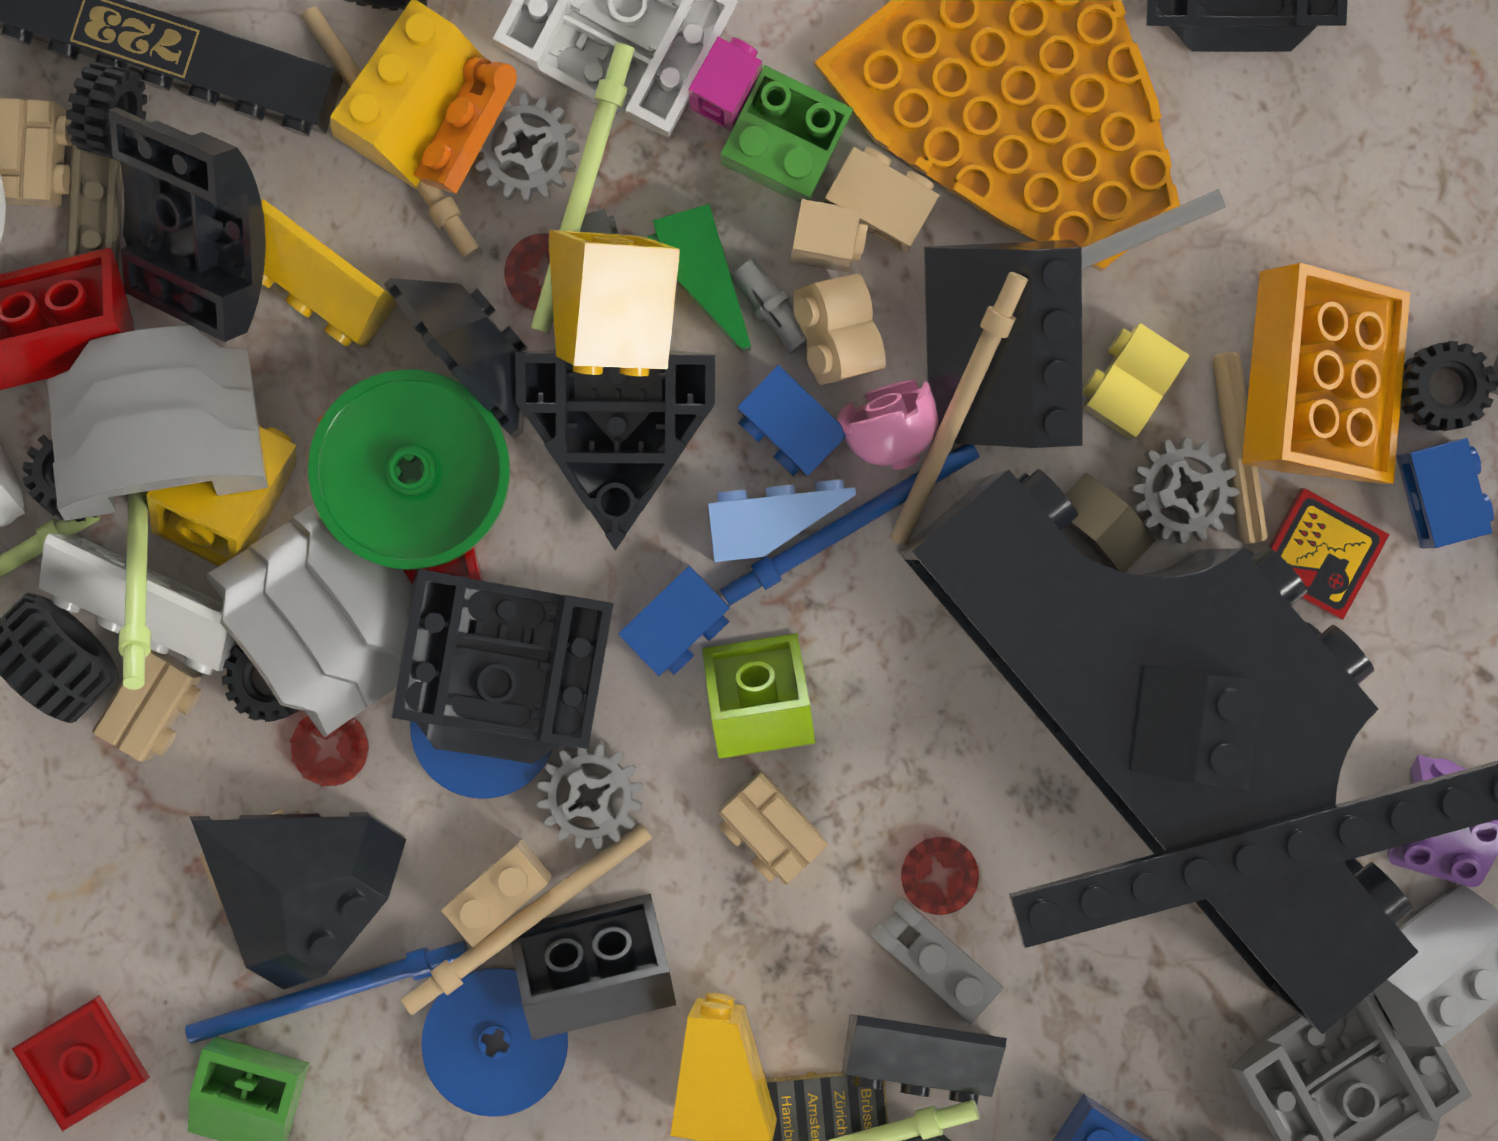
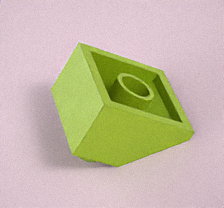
[702,633,816,759]

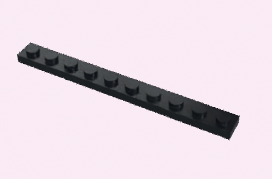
[1009,760,1498,948]

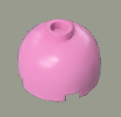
[837,380,938,470]

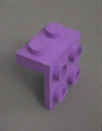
[1388,754,1498,887]

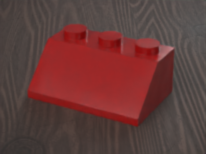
[0,247,134,390]

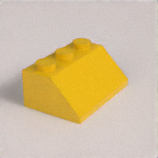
[330,0,485,189]
[261,199,397,348]

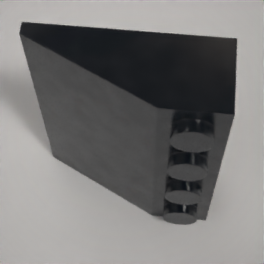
[924,240,1083,448]

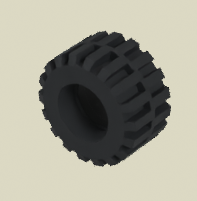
[0,593,119,723]

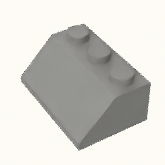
[1374,884,1498,1047]

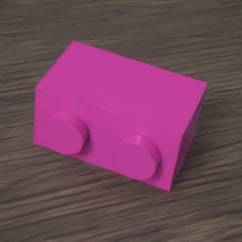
[688,36,762,132]

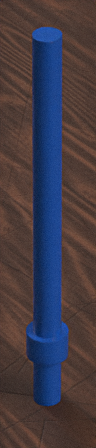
[720,444,980,606]
[185,940,468,1044]

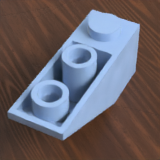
[708,479,856,562]

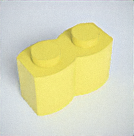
[1082,323,1189,440]

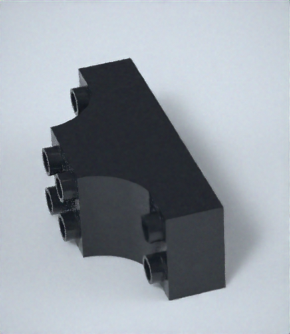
[898,469,1419,1034]

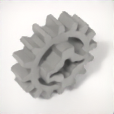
[475,93,580,204]
[1129,437,1239,544]
[537,742,643,849]

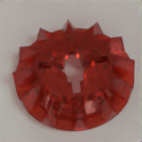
[504,233,550,310]
[289,716,369,787]
[901,836,979,915]

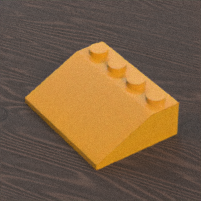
[1242,263,1410,484]

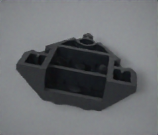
[383,278,527,438]
[515,350,715,551]
[189,812,406,990]

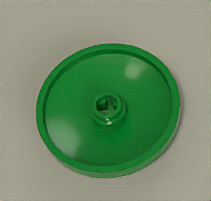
[308,369,511,570]

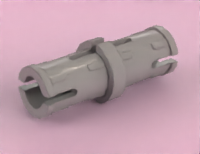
[731,257,807,354]

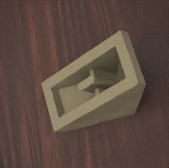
[1065,473,1156,572]

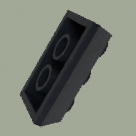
[511,893,676,1040]
[841,1014,1007,1105]

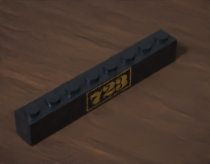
[0,0,343,137]

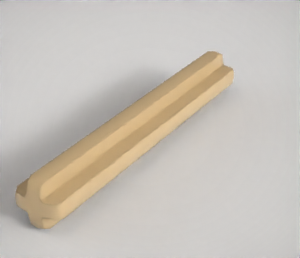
[1212,352,1268,544]

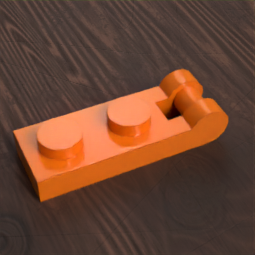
[414,57,517,194]

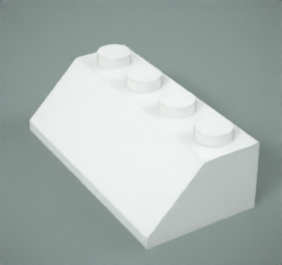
[39,534,238,675]

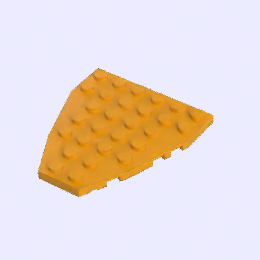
[814,0,1180,271]

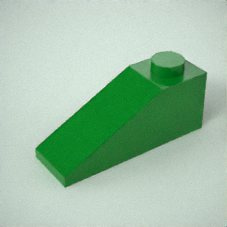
[647,204,751,353]

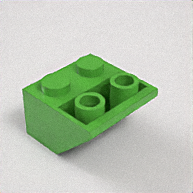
[721,65,853,204]
[188,1036,310,1141]

